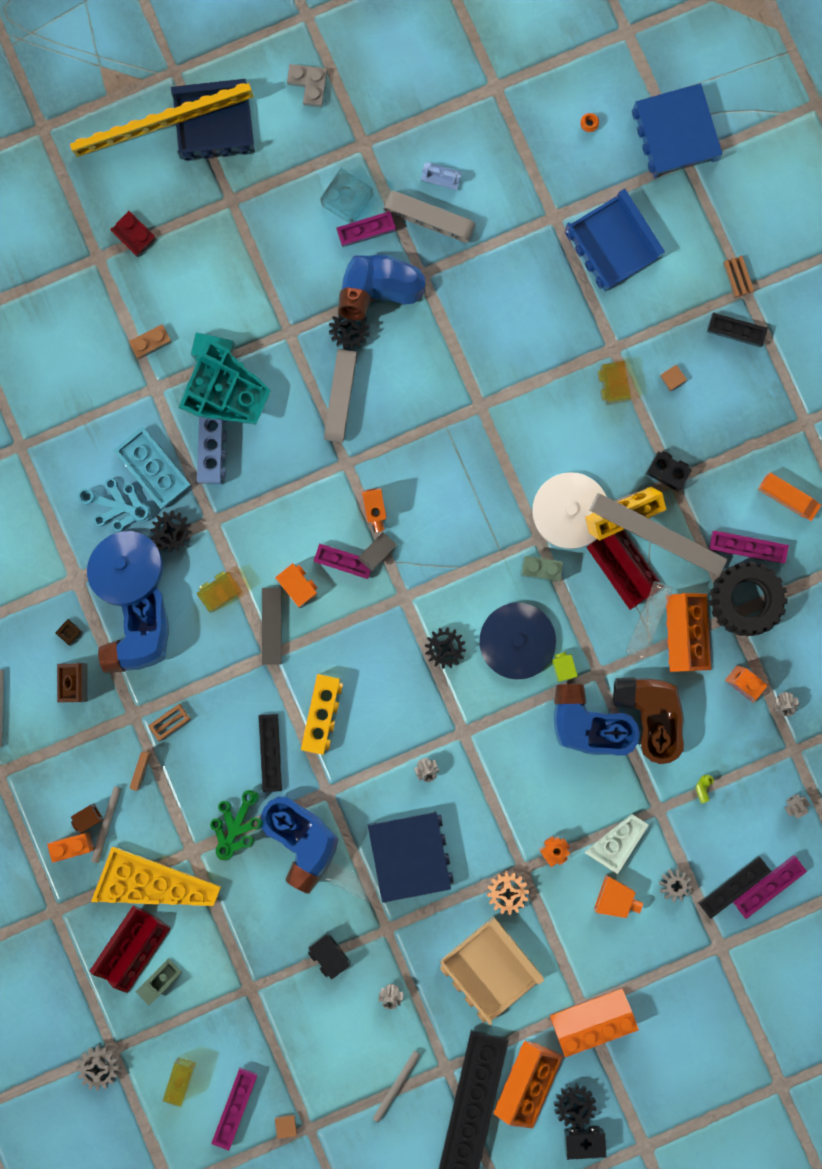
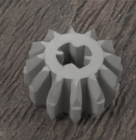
[658,868,692,902]

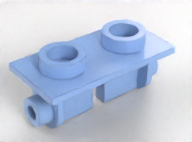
[421,162,462,191]

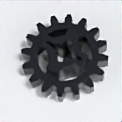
[329,312,370,351]
[150,510,193,553]
[425,627,466,669]
[554,1083,597,1129]

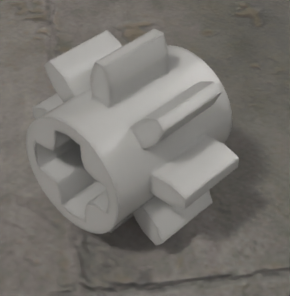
[774,692,799,716]
[414,758,440,782]
[784,794,810,818]
[378,984,403,1010]

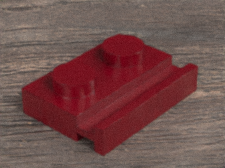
[110,211,157,257]

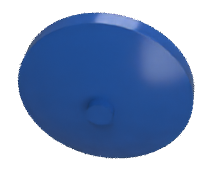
[87,531,163,606]

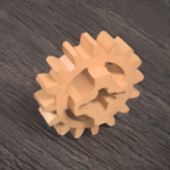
[487,871,529,915]

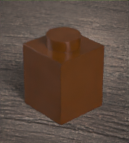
[71,803,104,833]

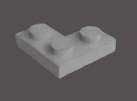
[287,64,327,108]

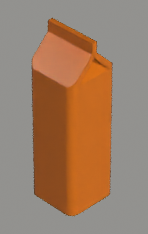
[758,472,821,521]

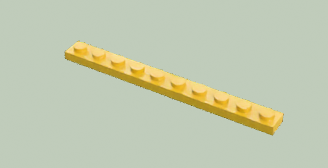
[70,83,254,157]

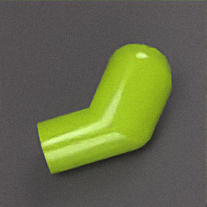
[695,775,714,803]

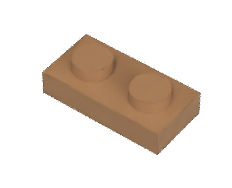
[129,324,172,360]

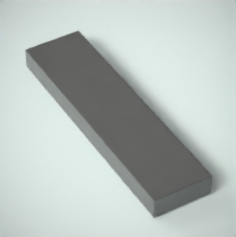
[262,588,282,665]

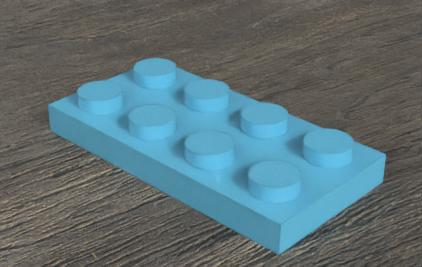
[113,426,191,509]

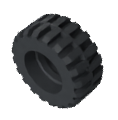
[709,562,788,636]

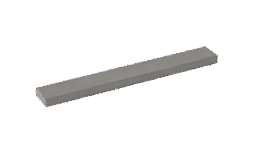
[589,493,727,576]

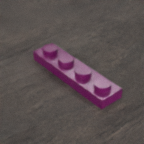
[709,530,789,564]
[733,855,807,919]
[211,1067,258,1151]

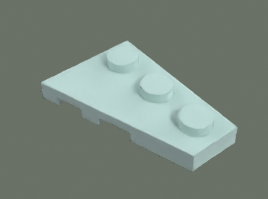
[584,814,648,874]

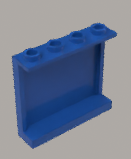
[632,83,723,179]
[565,188,665,292]

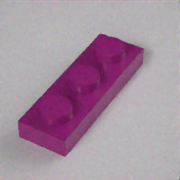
[336,211,396,247]
[313,543,371,579]

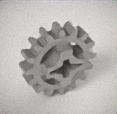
[76,1045,120,1091]

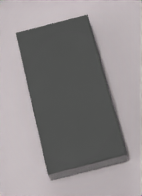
[358,532,397,571]

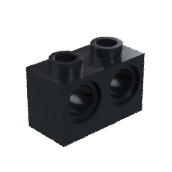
[645,451,692,492]

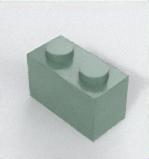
[521,556,563,582]

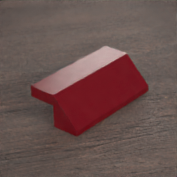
[586,530,664,610]
[89,905,171,993]

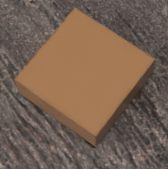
[660,365,687,391]
[275,1115,297,1139]

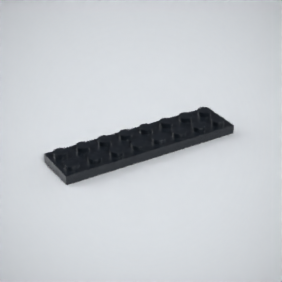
[438,1030,509,1169]

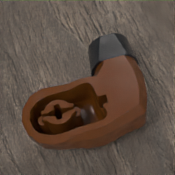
[613,677,684,764]

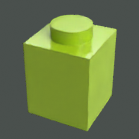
[551,652,578,682]

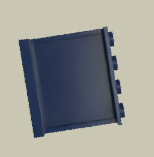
[171,79,255,161]
[368,811,454,903]

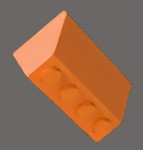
[665,593,711,672]
[549,988,639,1058]
[493,1041,564,1129]

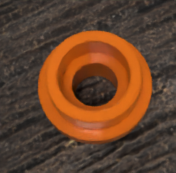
[580,113,599,132]

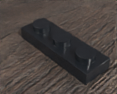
[707,312,768,347]

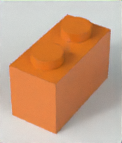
[275,563,318,608]
[47,831,94,863]

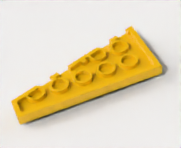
[91,846,221,906]

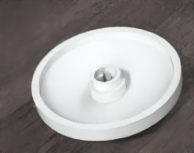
[532,473,606,549]

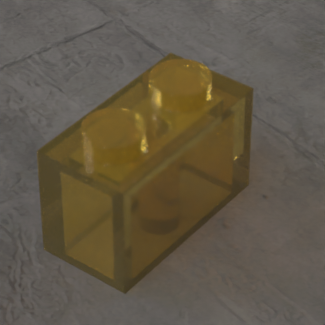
[597,361,631,405]
[196,571,243,613]
[163,1057,196,1107]

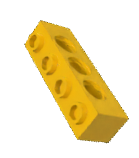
[585,487,667,540]
[301,674,343,755]

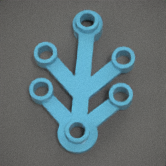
[78,478,151,532]

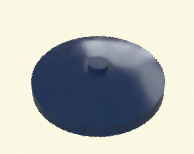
[479,603,556,680]

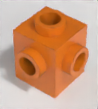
[538,836,570,867]

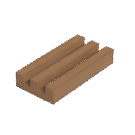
[723,255,754,298]
[148,704,191,741]
[129,751,151,791]

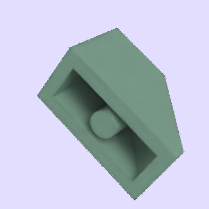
[135,958,182,1006]

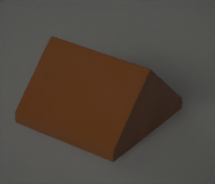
[57,663,88,702]

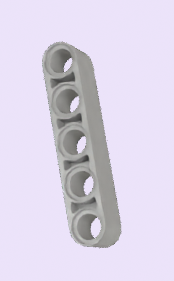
[383,191,476,243]
[324,349,357,443]

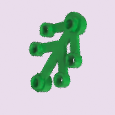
[210,790,263,861]

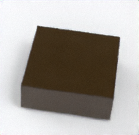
[55,619,83,646]

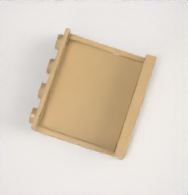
[440,916,544,1025]

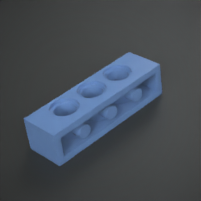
[197,417,227,485]

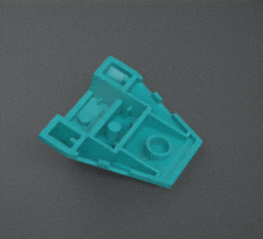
[178,339,271,425]

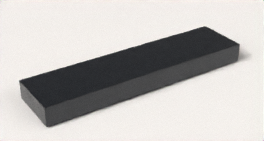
[258,714,282,792]
[698,856,772,919]

